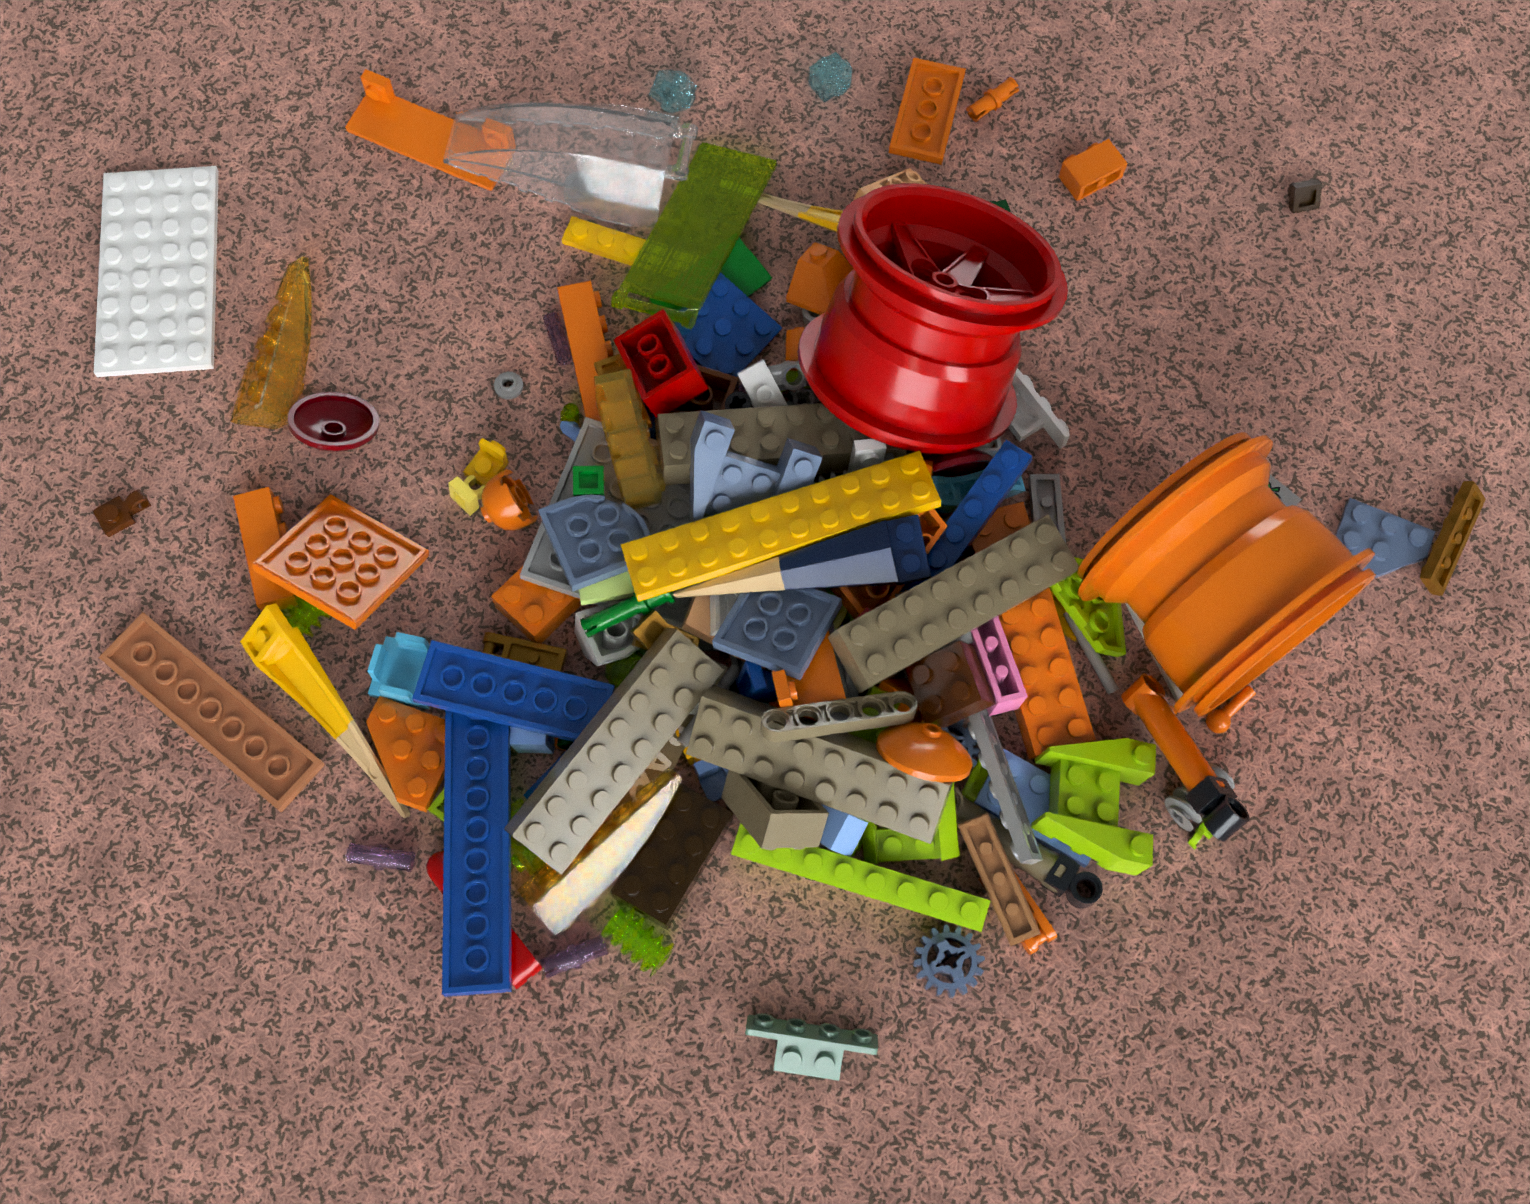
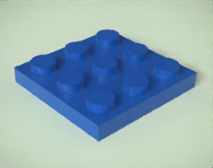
[671,271,782,377]

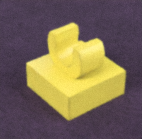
[448,475,485,516]

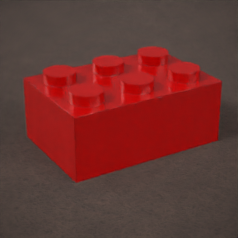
[613,308,709,418]

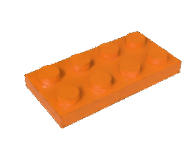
[888,57,966,165]

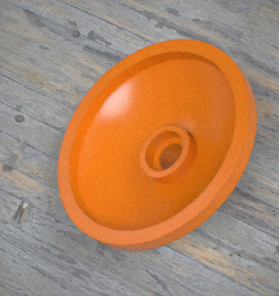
[876,722,973,782]

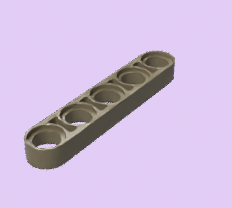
[760,691,918,742]

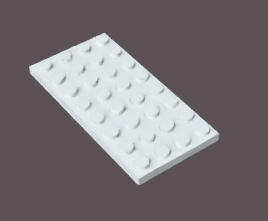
[94,166,219,377]

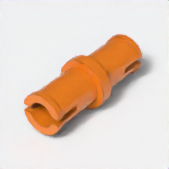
[966,77,1019,122]

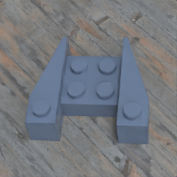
[689,410,823,523]

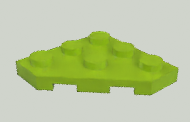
[1050,557,1126,657]

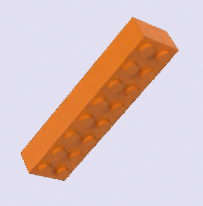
[967,502,1096,759]

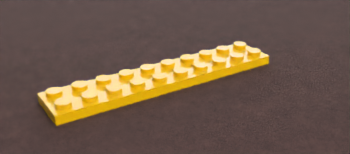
[620,451,941,602]

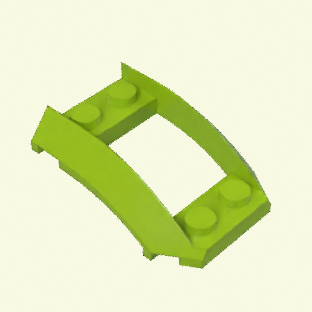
[862,782,960,865]

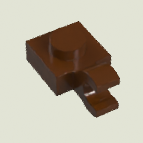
[92,489,151,537]

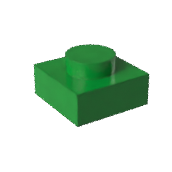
[573,466,604,497]

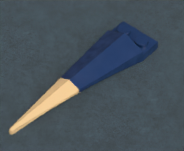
[672,514,931,598]

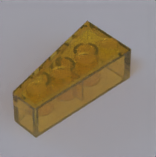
[594,369,665,509]

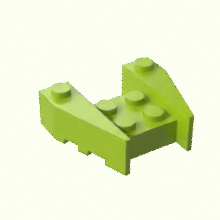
[1031,738,1156,876]

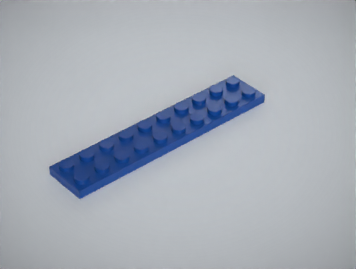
[442,710,512,997]

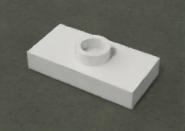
[737,359,787,408]

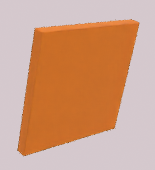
[253,494,429,630]

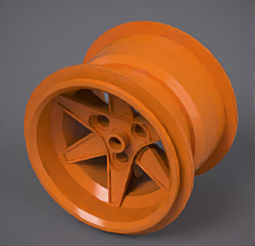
[1077,432,1376,717]

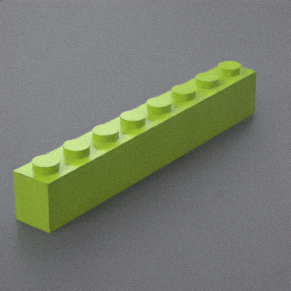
[731,823,991,932]

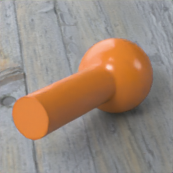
[1206,685,1256,733]

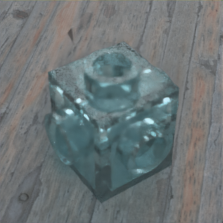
[808,52,853,103]
[648,69,698,113]

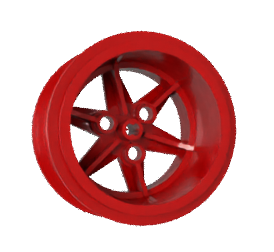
[798,183,1068,454]

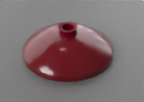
[288,392,379,452]
[924,448,993,477]

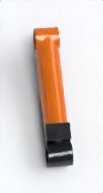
[1121,673,1250,841]

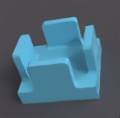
[367,632,430,710]

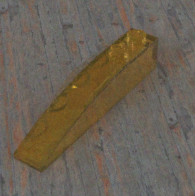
[230,256,312,429]
[517,767,682,936]

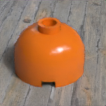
[481,469,538,531]

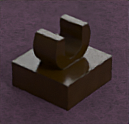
[1288,179,1322,213]

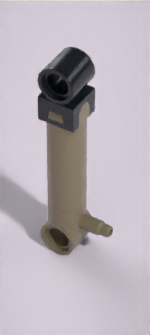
[954,786,1103,909]

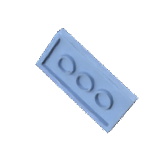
[974,749,1091,868]

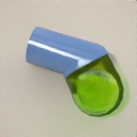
[560,403,581,442]

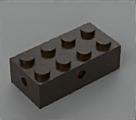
[610,782,733,931]

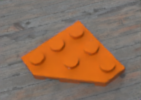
[366,696,445,813]

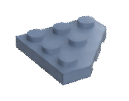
[1335,498,1435,578]

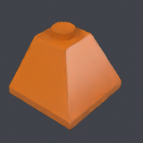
[786,242,854,315]

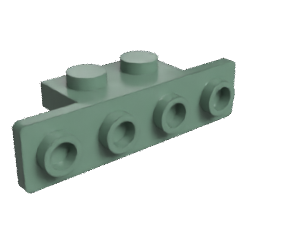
[745,1013,878,1081]

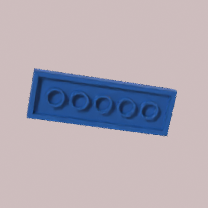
[412,640,615,742]

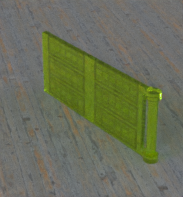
[611,142,777,329]

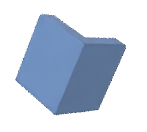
[694,760,728,802]

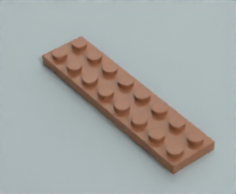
[98,612,325,813]

